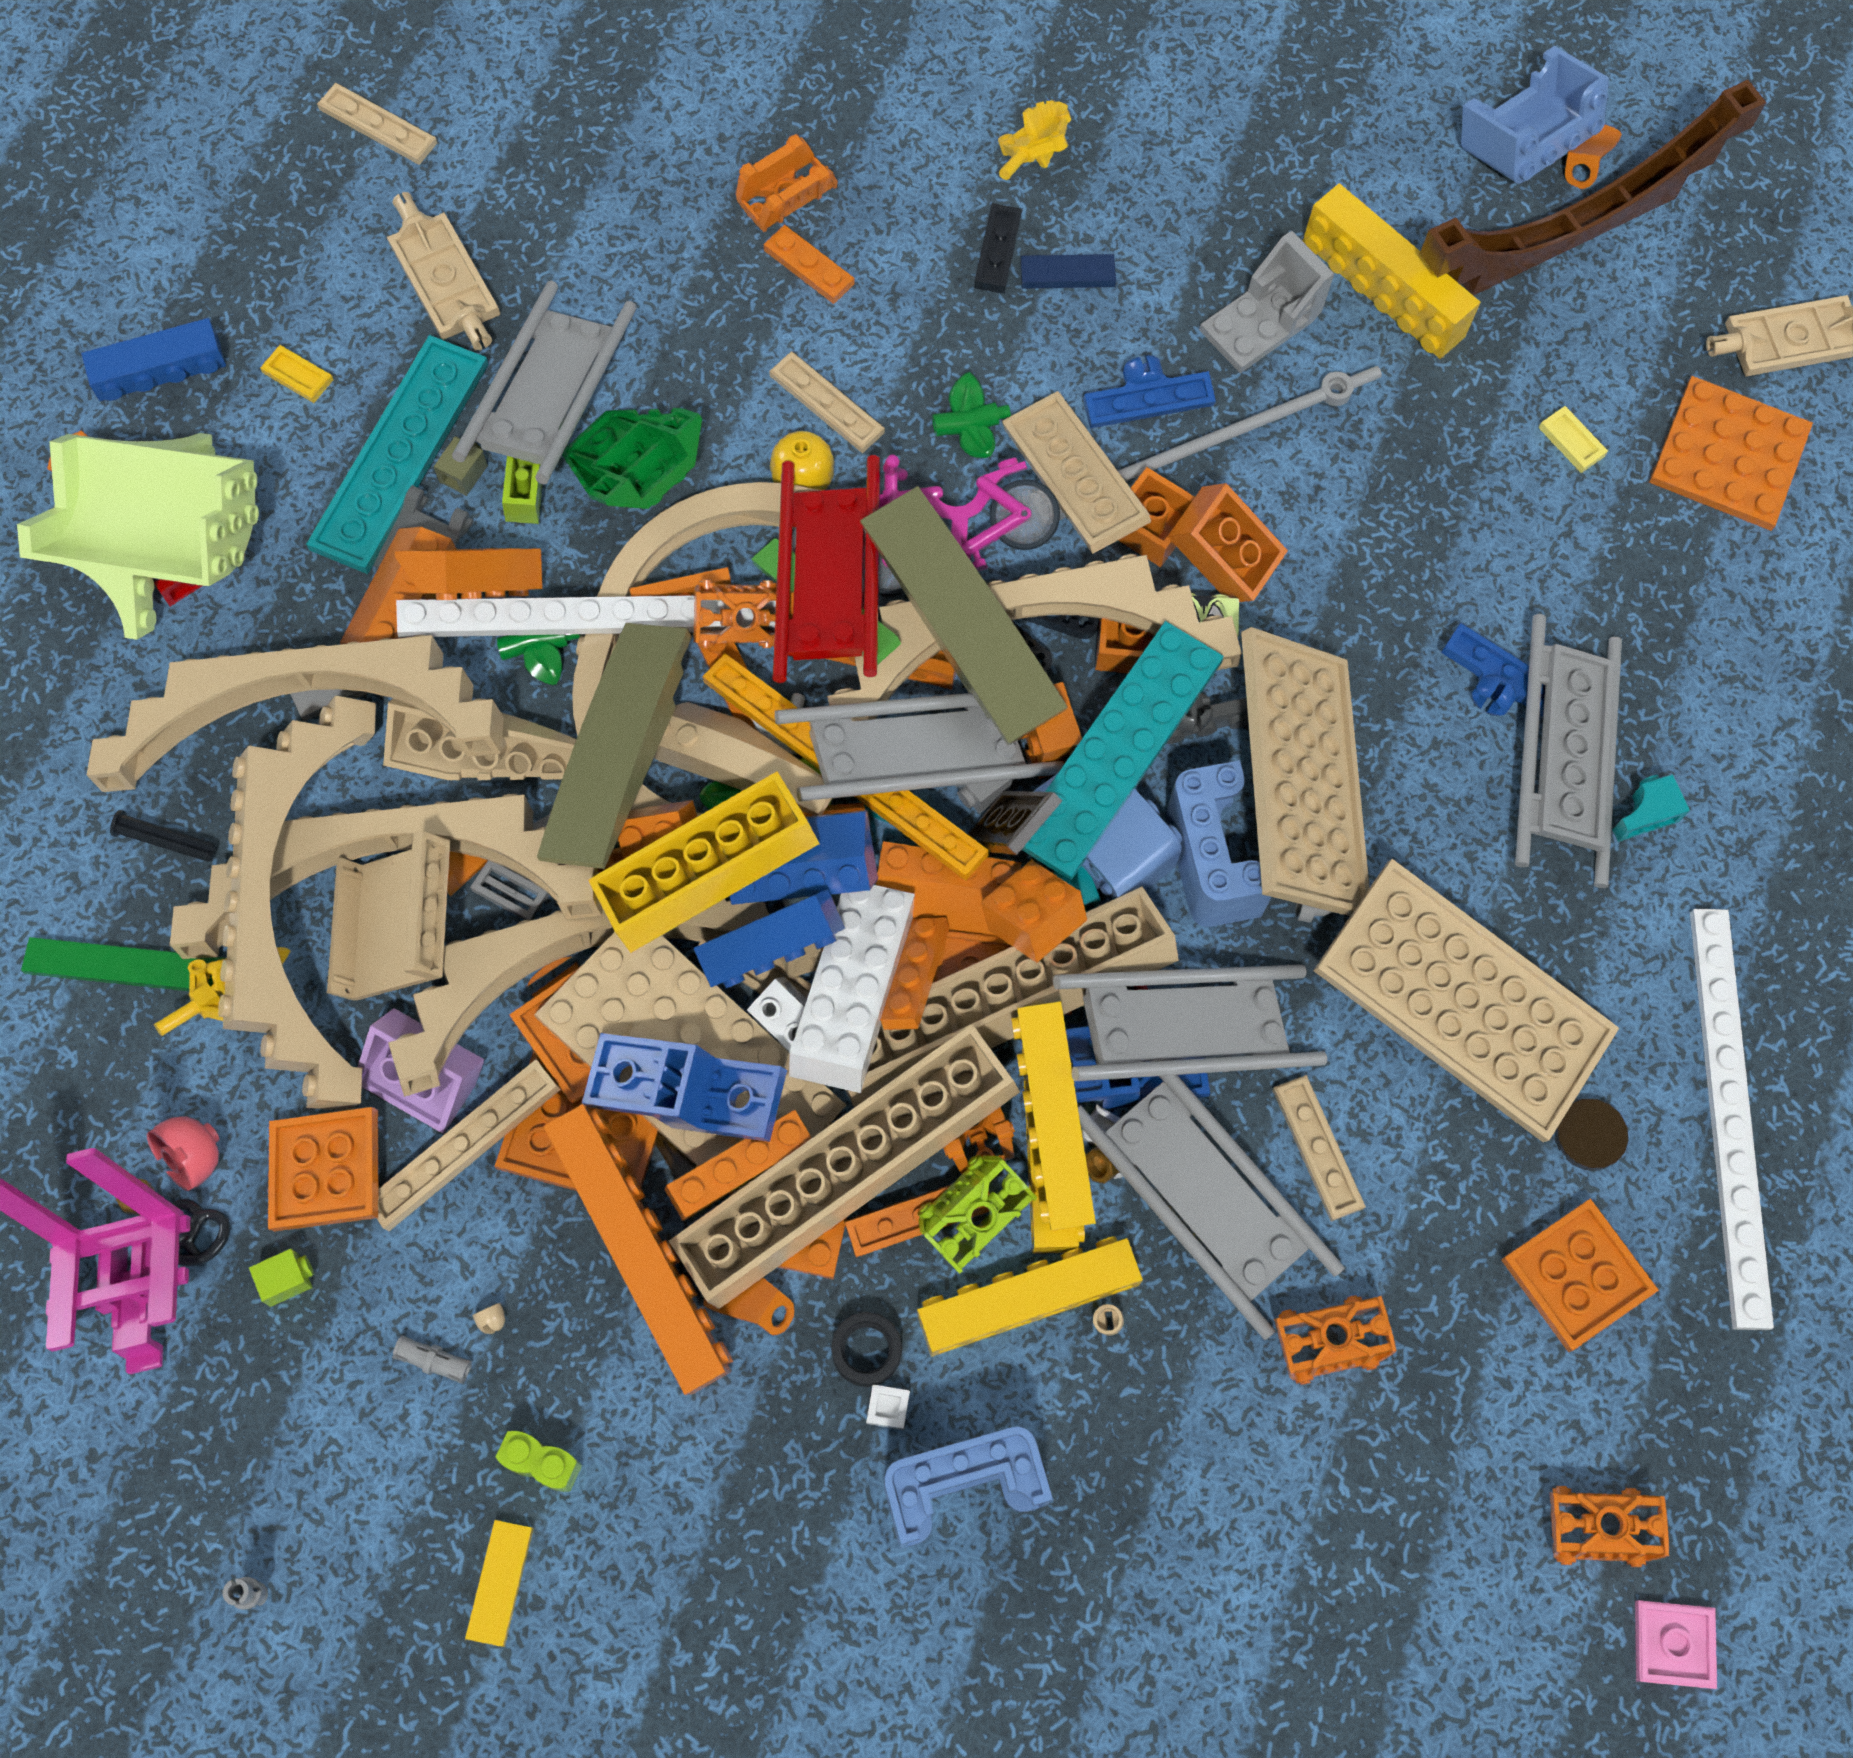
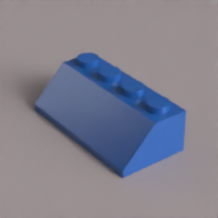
[730,810,878,905]

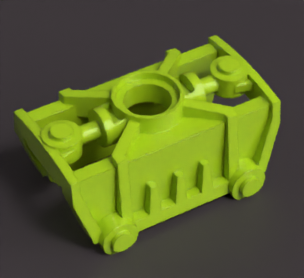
[918,1155,1037,1274]

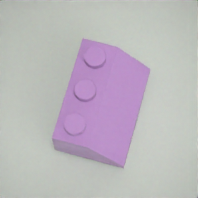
[357,1008,484,1133]

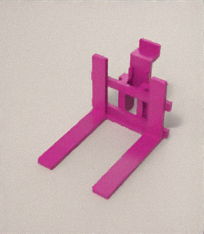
[0,1148,191,1374]

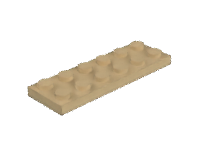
[1002,391,1151,554]

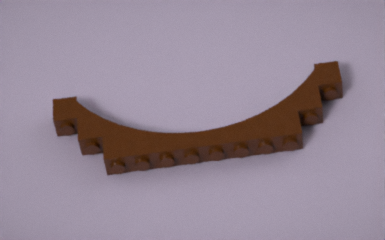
[1420,79,1767,296]

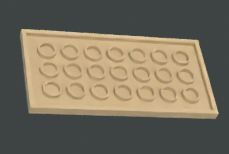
[1241,627,1370,916]
[1313,859,1619,1142]
[534,932,846,1197]

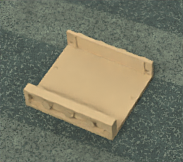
[327,831,450,1000]

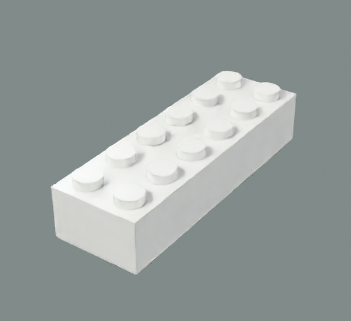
[789,885,915,1093]

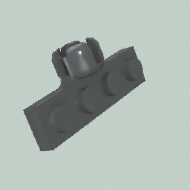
[1166,692,1249,744]

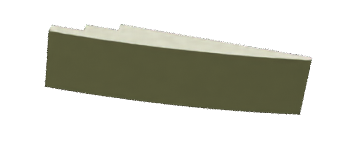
[860,486,1068,746]
[537,623,692,869]

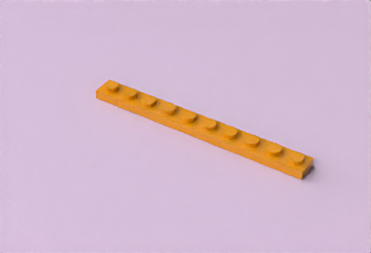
[702,653,988,881]

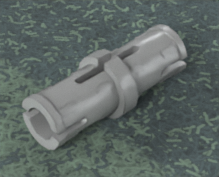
[392,1335,472,1384]
[223,1577,268,1610]

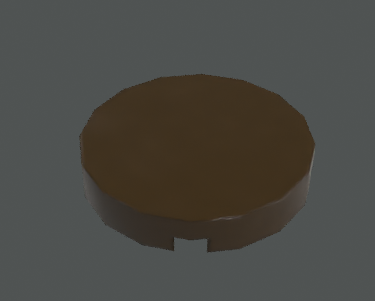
[1554,1099,1629,1171]

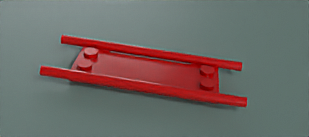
[773,455,880,683]

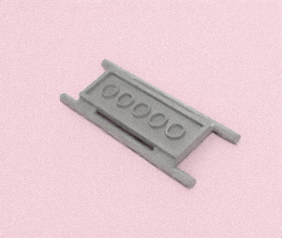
[452,281,637,484]
[1515,614,1622,888]
[775,693,1064,802]
[1053,964,1327,1081]
[1078,1075,1345,1340]

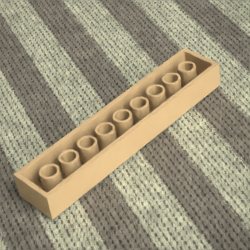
[846,887,1179,1108]
[669,1024,1020,1309]

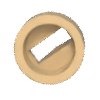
[472,1303,506,1334]
[1093,1304,1124,1336]

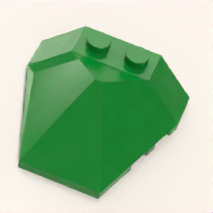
[562,408,702,509]

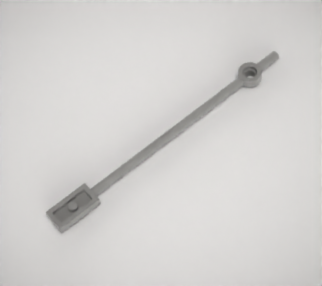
[1028,366,1382,527]

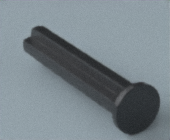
[110,810,217,862]

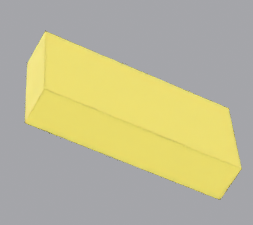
[1539,406,1608,473]

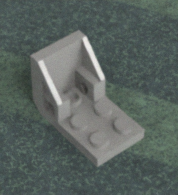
[1199,231,1334,373]

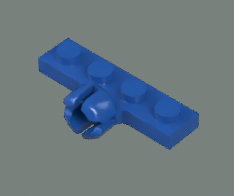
[1083,355,1216,429]
[1441,623,1545,717]

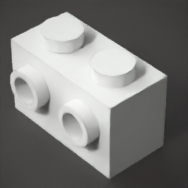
[747,977,807,1053]

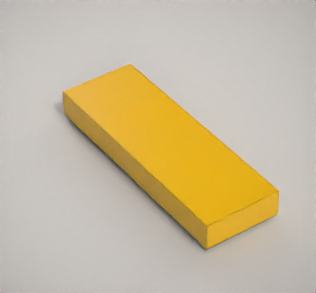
[465,1520,534,1647]

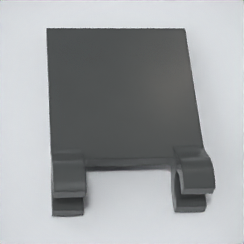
[373,485,474,568]

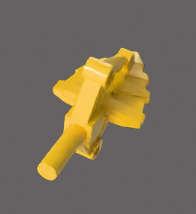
[998,100,1071,180]
[154,947,290,1036]

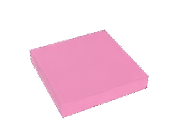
[1635,1600,1717,1689]

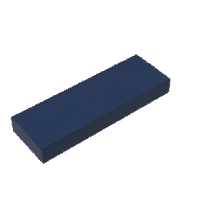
[1020,254,1116,289]

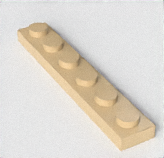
[376,1059,561,1231]

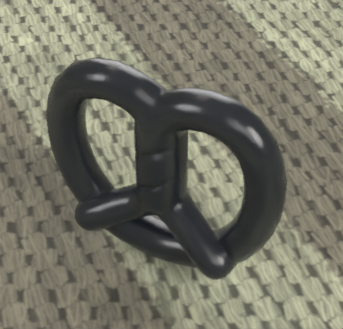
[171,1199,231,1267]

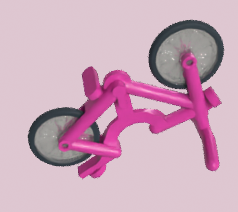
[864,455,1060,596]

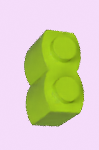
[495,1431,582,1492]

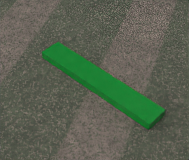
[21,937,226,991]

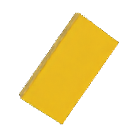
[260,345,333,403]

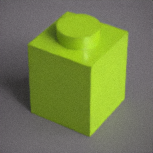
[249,1249,314,1307]

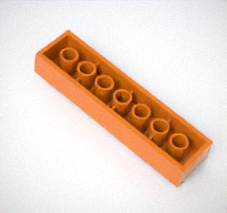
[543,1104,733,1395]

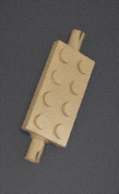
[387,192,500,350]
[1706,295,1853,377]

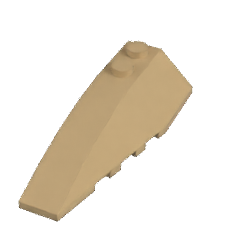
[383,699,577,780]
[654,702,832,816]

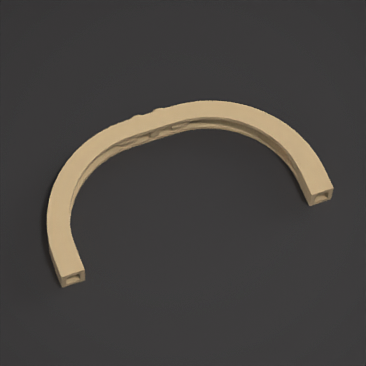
[572,482,821,817]

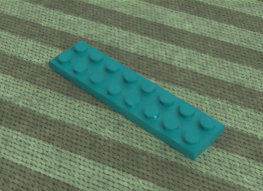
[306,335,489,574]
[1021,621,1224,881]

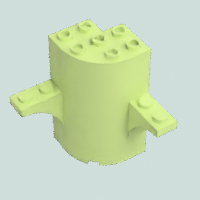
[17,433,259,640]

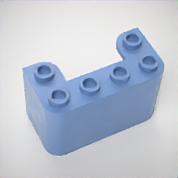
[1461,46,1609,184]
[1165,760,1271,927]
[1033,772,1183,904]
[884,1427,1053,1549]

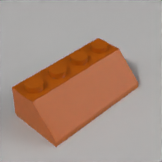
[340,527,456,645]
[395,548,542,600]
[876,841,1021,936]

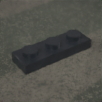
[974,203,1022,294]

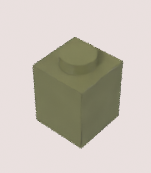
[434,436,488,496]

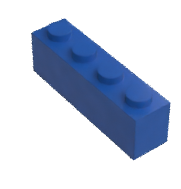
[81,318,226,402]
[693,889,845,988]

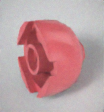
[146,1116,219,1191]

